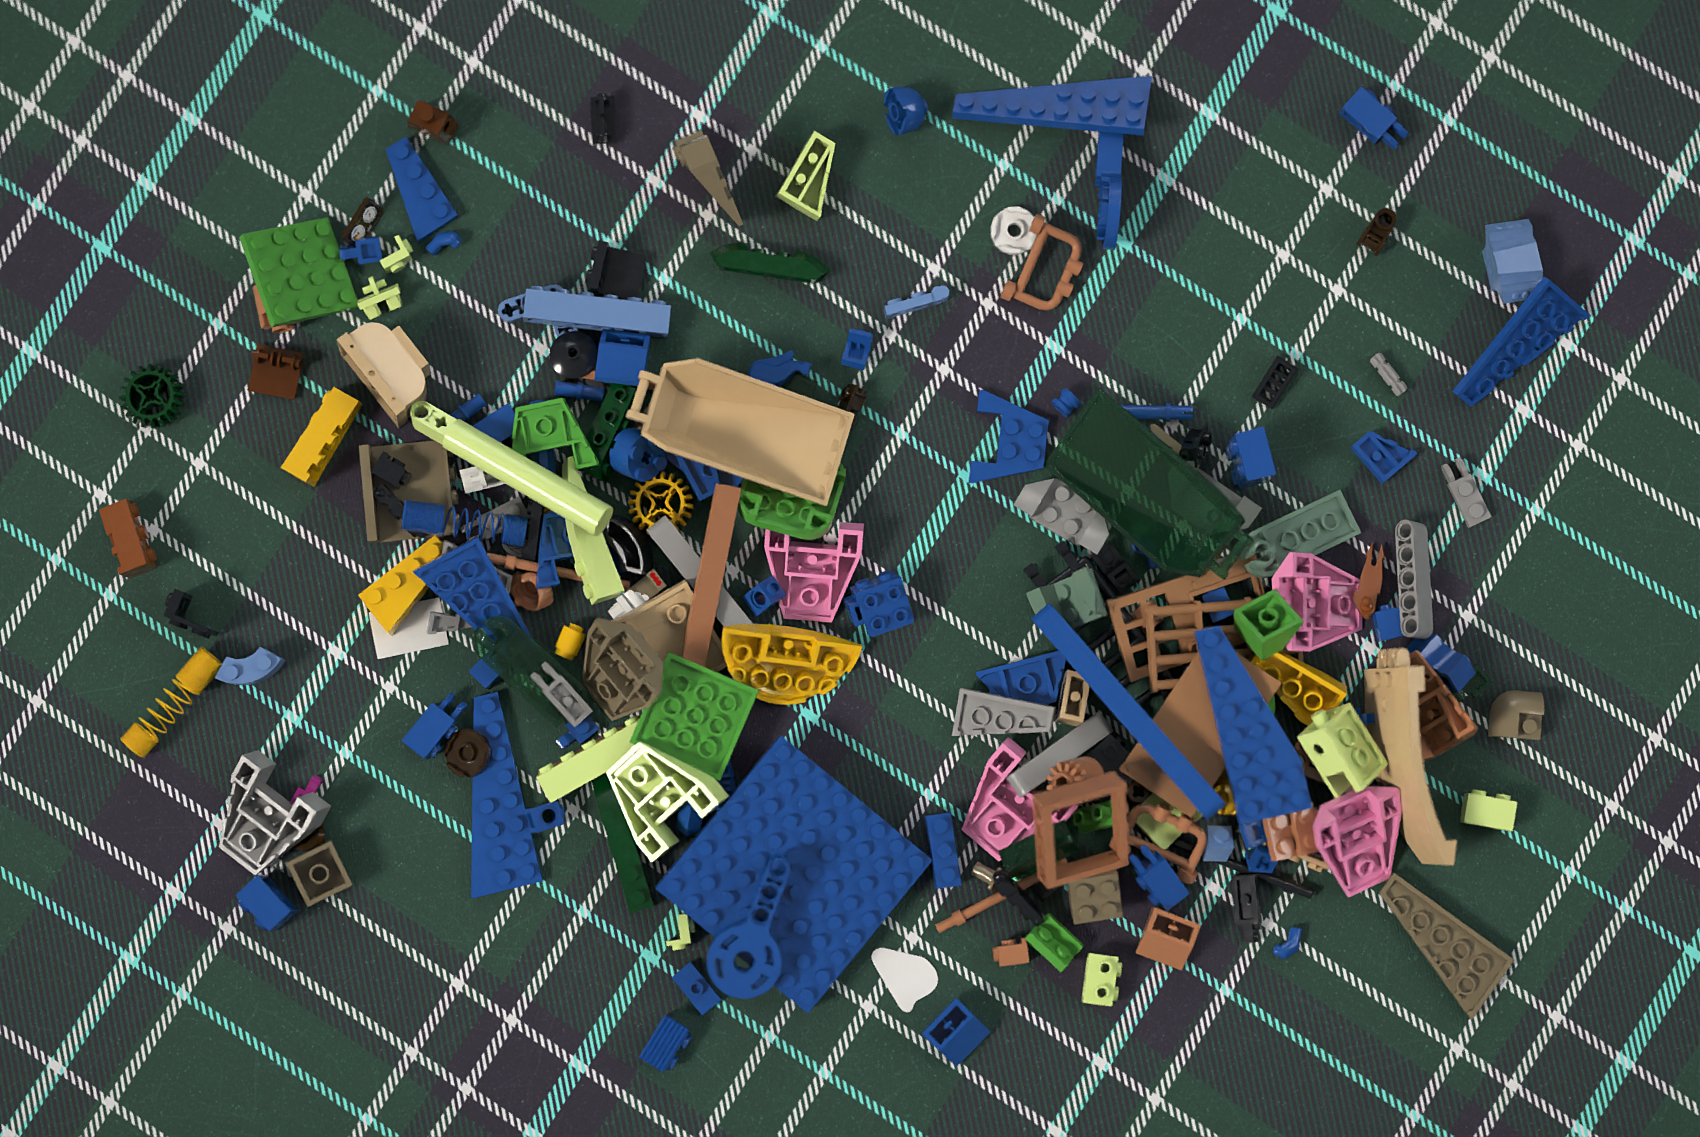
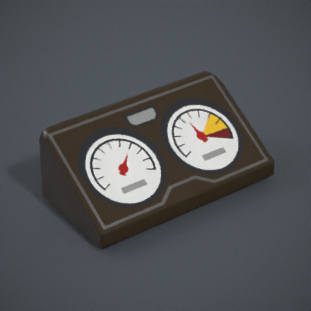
[341,197,384,246]

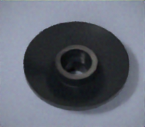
[549,331,598,379]

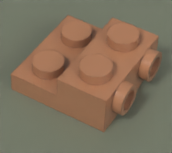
[1262,802,1319,862]

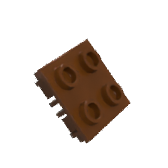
[247,344,304,400]

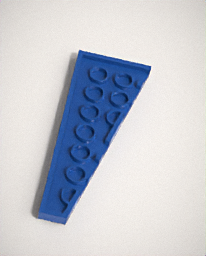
[952,76,1152,136]

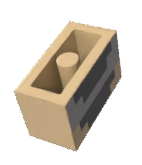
[1053,670,1089,727]

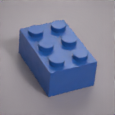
[1225,427,1276,489]

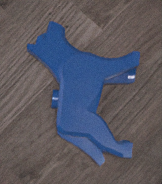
[748,350,812,387]

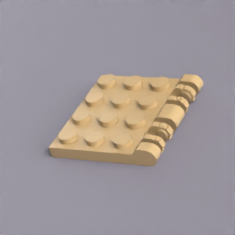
[611,580,727,672]

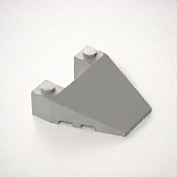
[219,750,331,875]

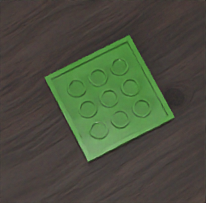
[239,217,359,328]
[629,652,759,781]

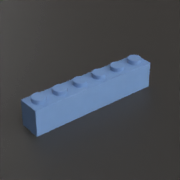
[523,286,671,338]

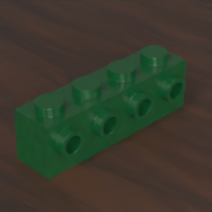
[578,383,647,483]

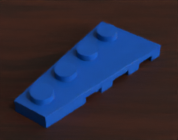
[386,136,458,243]

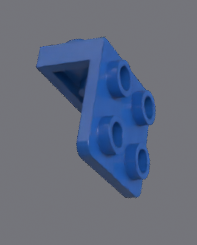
[850,570,914,637]

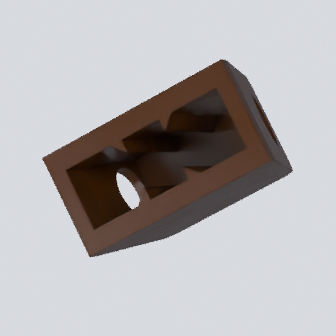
[407,100,459,146]

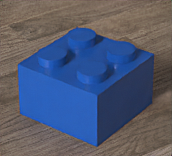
[235,875,299,931]

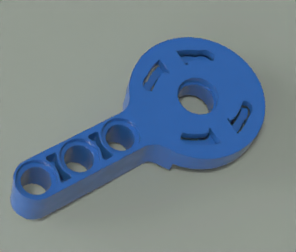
[1095,132,1123,250]
[707,854,790,999]

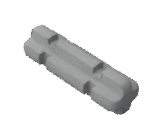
[1370,353,1408,396]

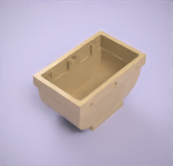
[337,322,430,428]

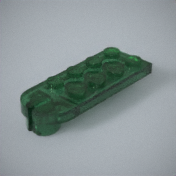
[472,616,589,728]

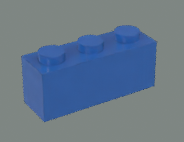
[924,812,961,889]

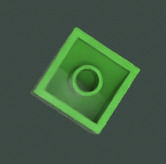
[1234,589,1303,661]

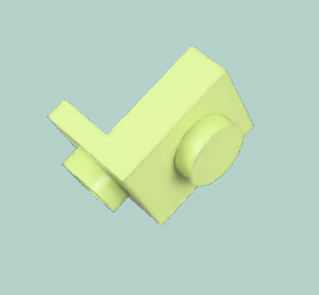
[380,235,413,273]
[666,914,695,950]

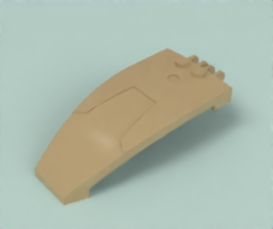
[1364,648,1457,865]

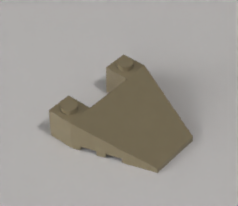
[672,129,743,226]

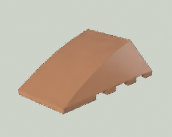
[1409,650,1478,762]

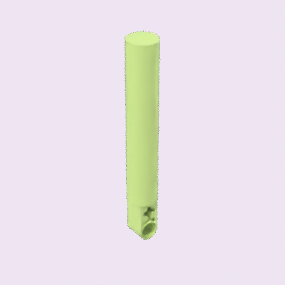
[410,401,613,536]

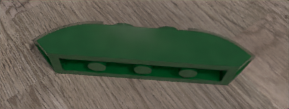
[709,243,830,284]

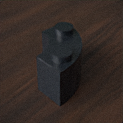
[603,515,653,575]

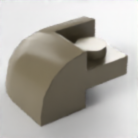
[1488,690,1544,740]

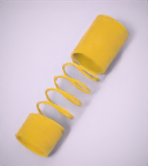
[120,647,222,758]

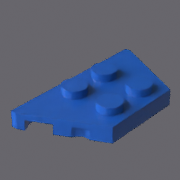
[976,651,1066,705]

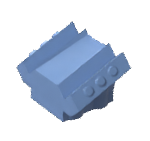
[1482,219,1543,304]

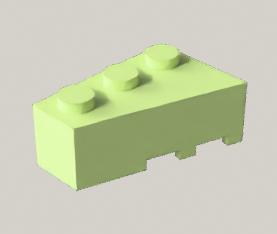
[775,131,835,221]

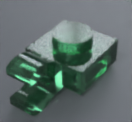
[1451,664,1494,703]

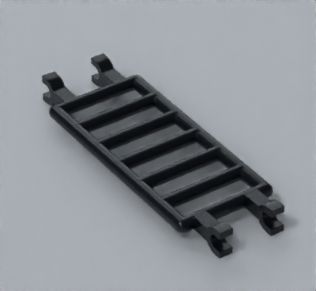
[1023,540,1176,720]

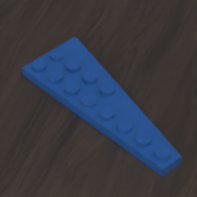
[471,692,543,898]

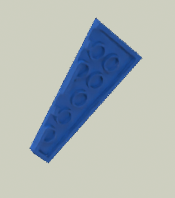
[412,536,544,676]

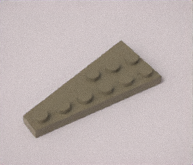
[1378,873,1514,1020]

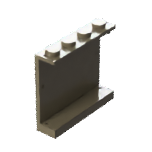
[359,440,461,544]

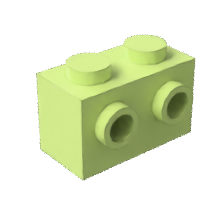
[1460,789,1517,831]
[1081,953,1122,1006]

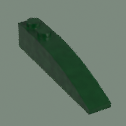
[591,772,656,914]

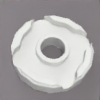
[991,207,1037,255]

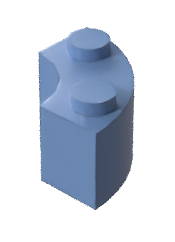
[215,647,286,685]

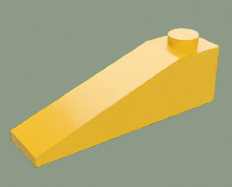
[1250,651,1347,726]

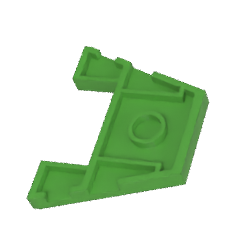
[512,398,600,469]

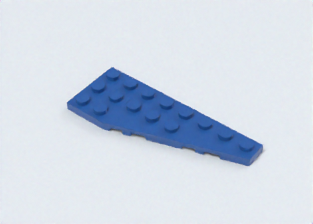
[1194,626,1312,825]

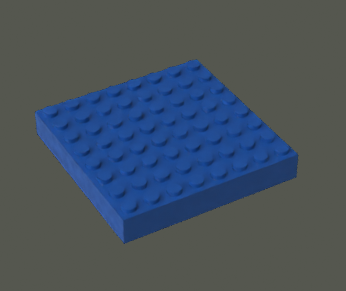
[655,735,932,1013]

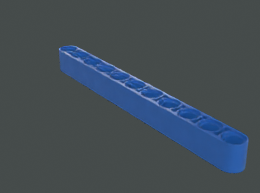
[1031,603,1226,820]

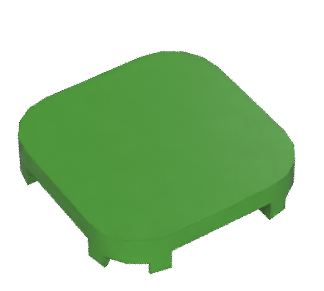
[737,462,846,540]

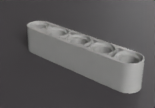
[1395,520,1433,640]
[1006,711,1114,798]

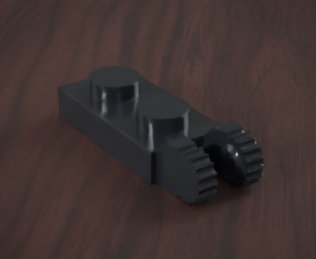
[521,500,545,562]
[992,870,1044,927]

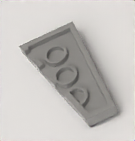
[952,688,1056,736]

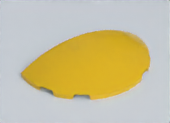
[722,624,863,705]

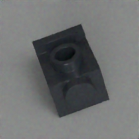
[371,451,412,489]

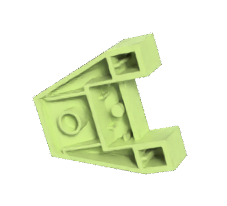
[606,741,729,862]

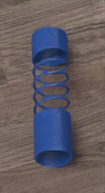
[401,500,527,547]

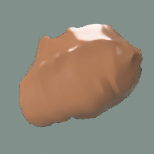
[510,571,554,612]

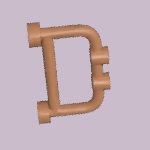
[1000,213,1083,311]
[1109,802,1208,884]

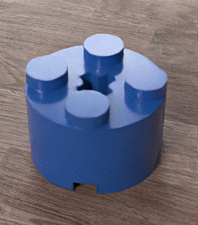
[609,428,667,482]

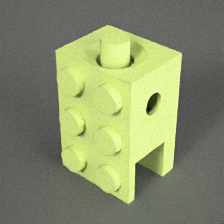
[1297,703,1388,798]

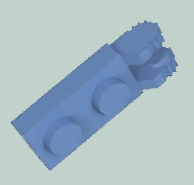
[884,285,950,319]

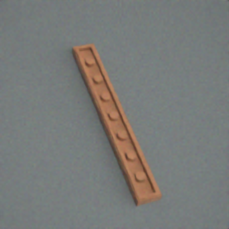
[681,483,741,667]

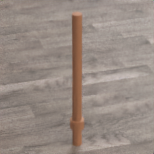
[487,553,631,590]
[935,857,1068,933]

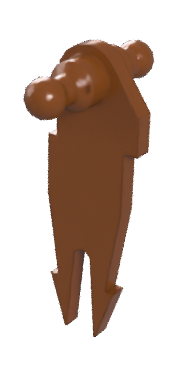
[1353,543,1385,619]

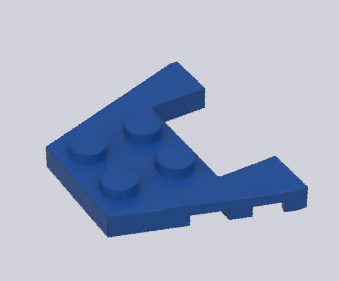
[968,390,1049,484]
[536,512,629,590]

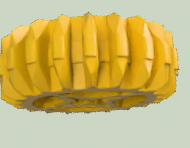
[628,471,694,535]

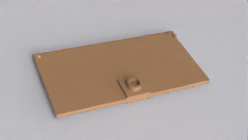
[1119,652,1281,818]

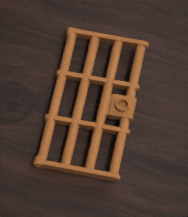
[1144,597,1303,693]

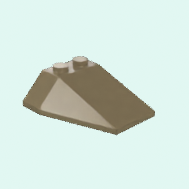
[582,618,663,721]

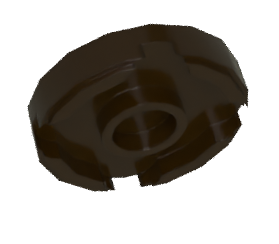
[444,729,491,778]

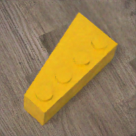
[281,387,363,487]
[358,535,443,635]

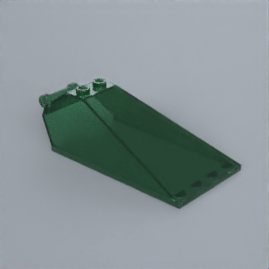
[1044,388,1254,579]

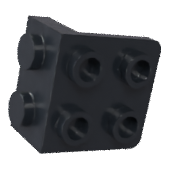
[585,240,647,300]
[163,589,219,639]
[1088,734,1134,801]

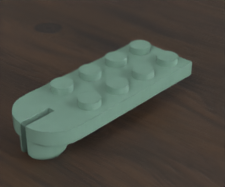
[1239,490,1361,578]

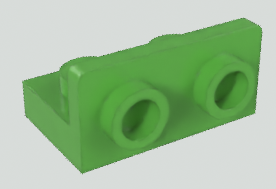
[1025,913,1084,972]

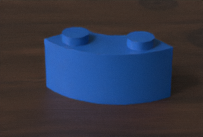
[1406,634,1476,693]

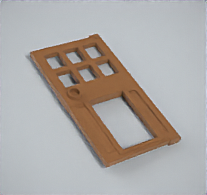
[1105,554,1265,682]

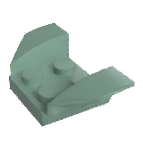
[1026,567,1107,629]

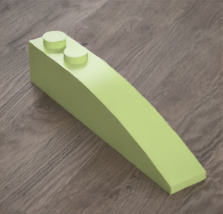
[562,456,624,605]

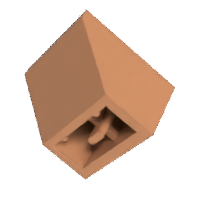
[1135,907,1201,971]

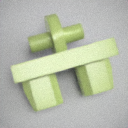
[357,276,402,319]

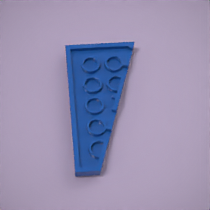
[1452,277,1591,407]

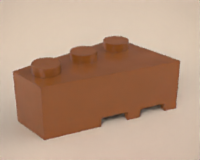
[99,499,158,578]

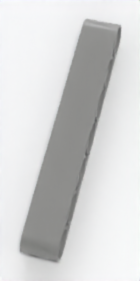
[646,515,753,626]

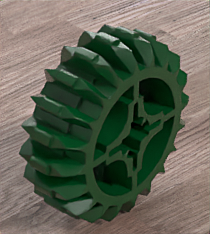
[119,364,186,429]

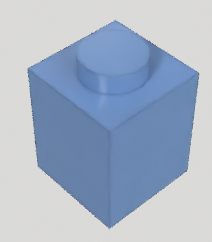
[1202,826,1234,861]

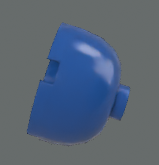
[884,86,927,135]

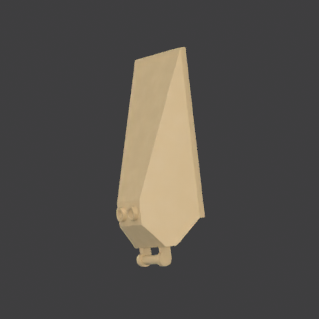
[626,358,855,506]

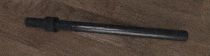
[1173,838,1314,899]

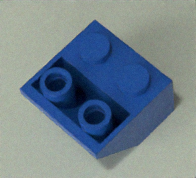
[594,329,651,386]
[921,997,991,1067]

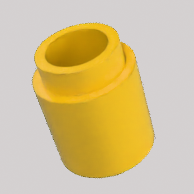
[555,623,586,660]

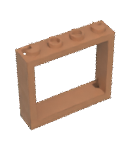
[1032,771,1131,889]

